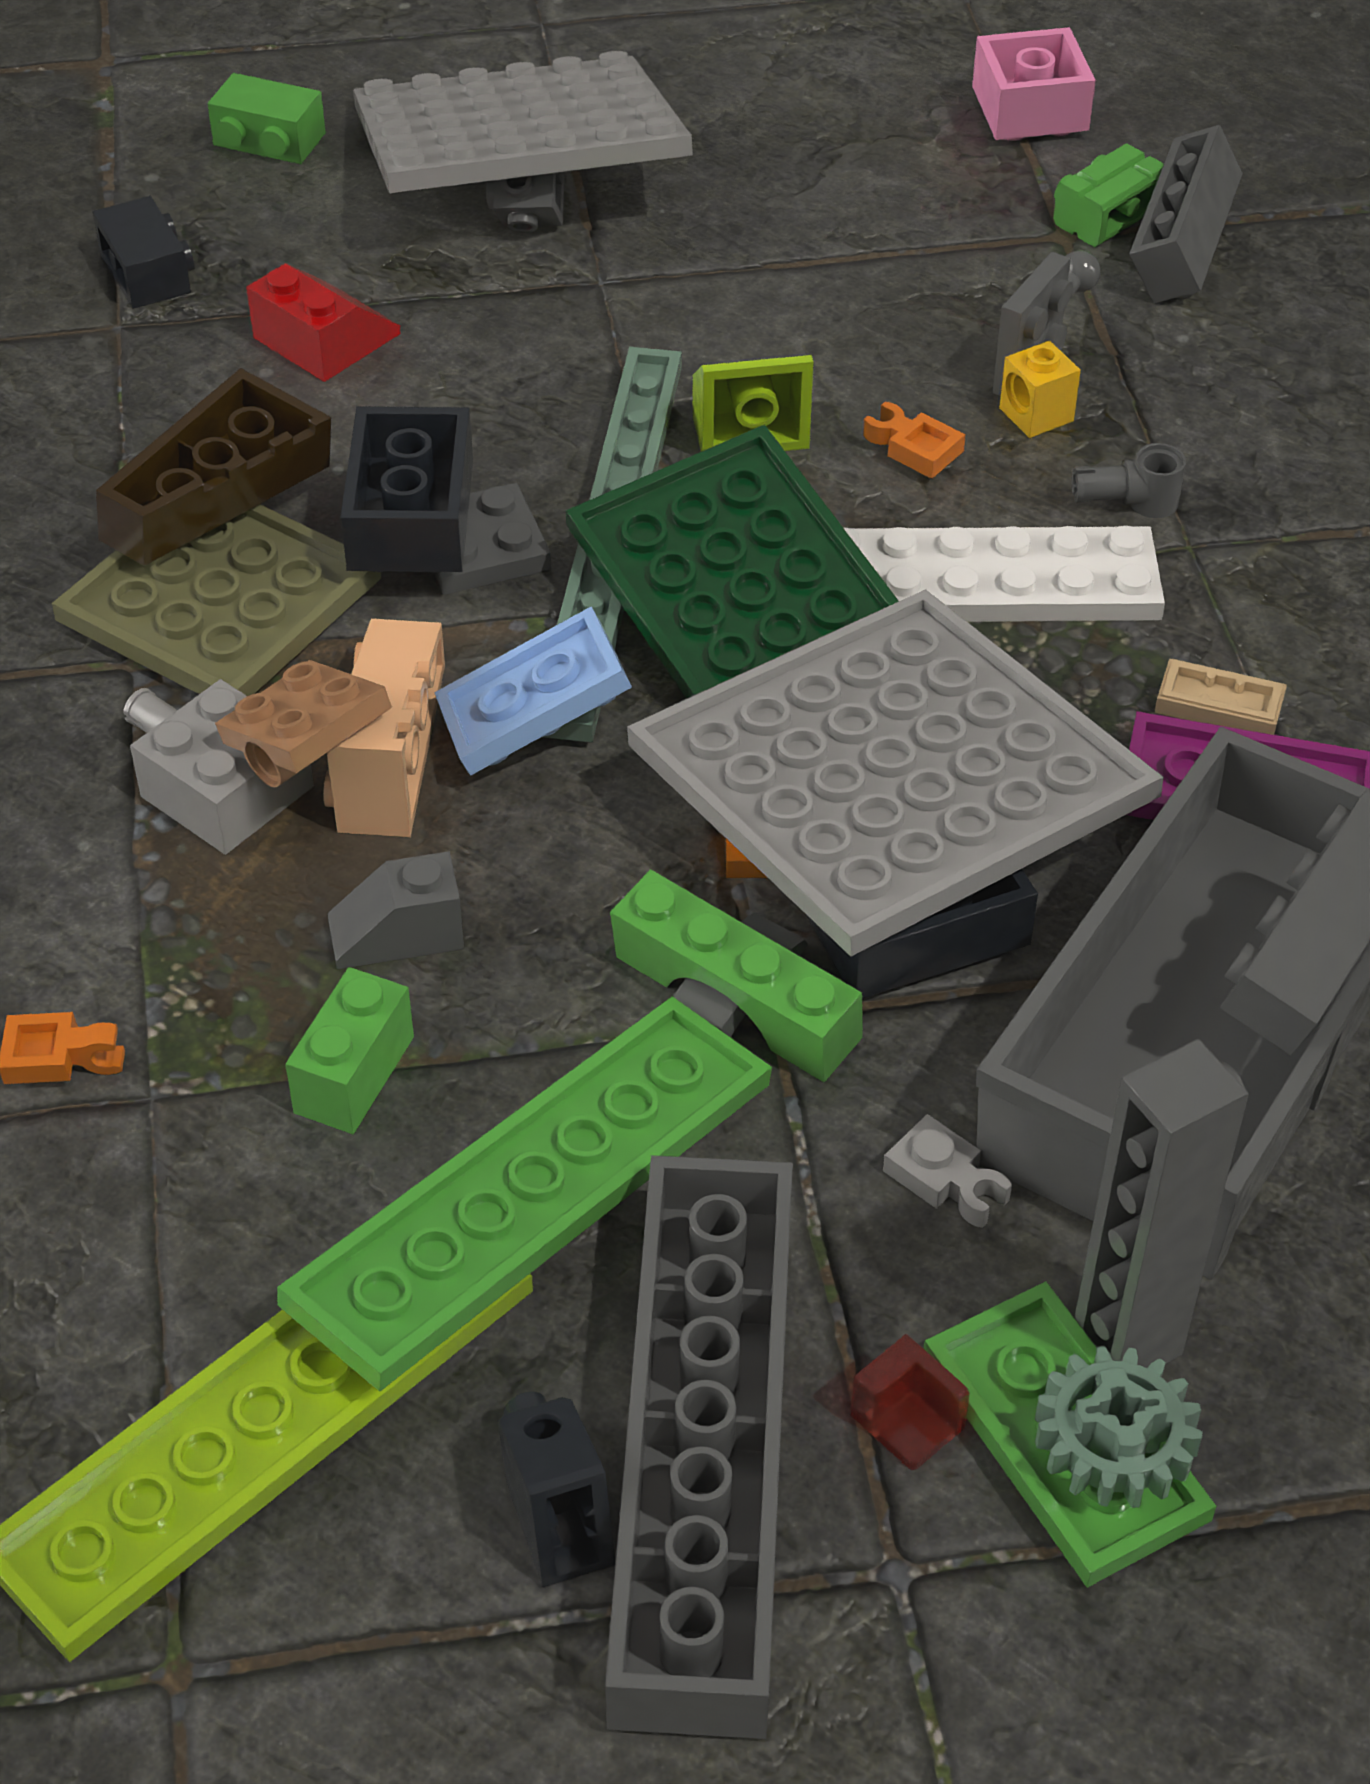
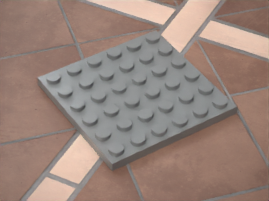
[353,51,693,193]
[627,589,1163,956]

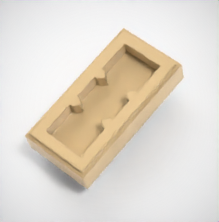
[1155,658,1287,735]

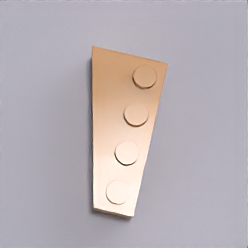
[324,619,445,837]

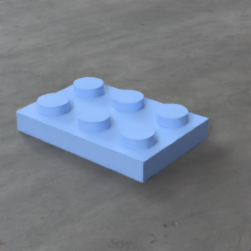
[434,606,632,776]

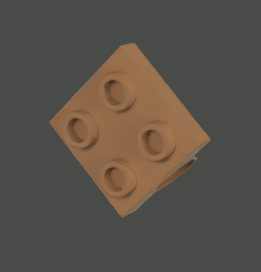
[215,660,392,788]

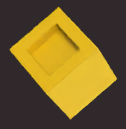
[999,341,1081,438]

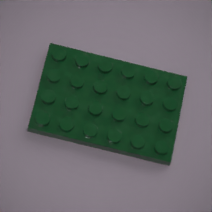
[566,424,899,699]

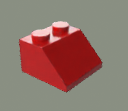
[246,263,401,382]

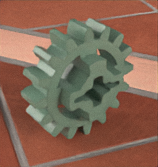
[1035,1346,1203,1508]

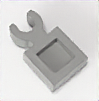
[883,1114,1012,1228]

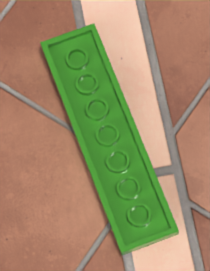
[277,996,772,1392]

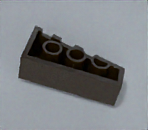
[96,368,331,566]

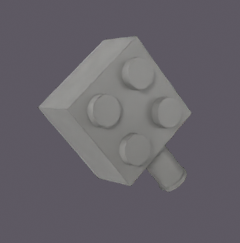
[124,679,314,855]

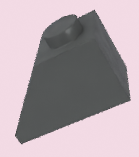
[328,851,464,969]

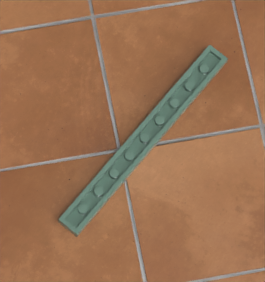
[543,347,682,742]

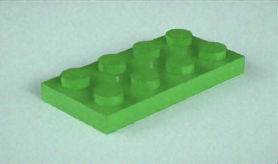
[923,1281,1216,1588]

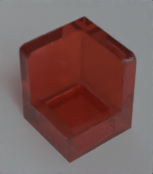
[850,1334,970,1470]

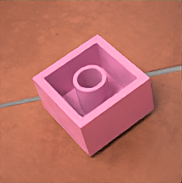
[972,27,1096,141]

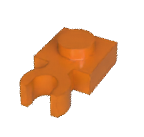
[863,402,966,479]

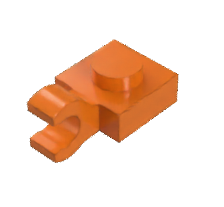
[0,1012,125,1084]

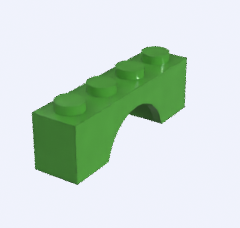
[610,869,863,1082]

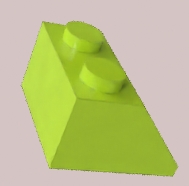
[693,355,813,452]

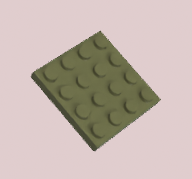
[52,504,381,696]

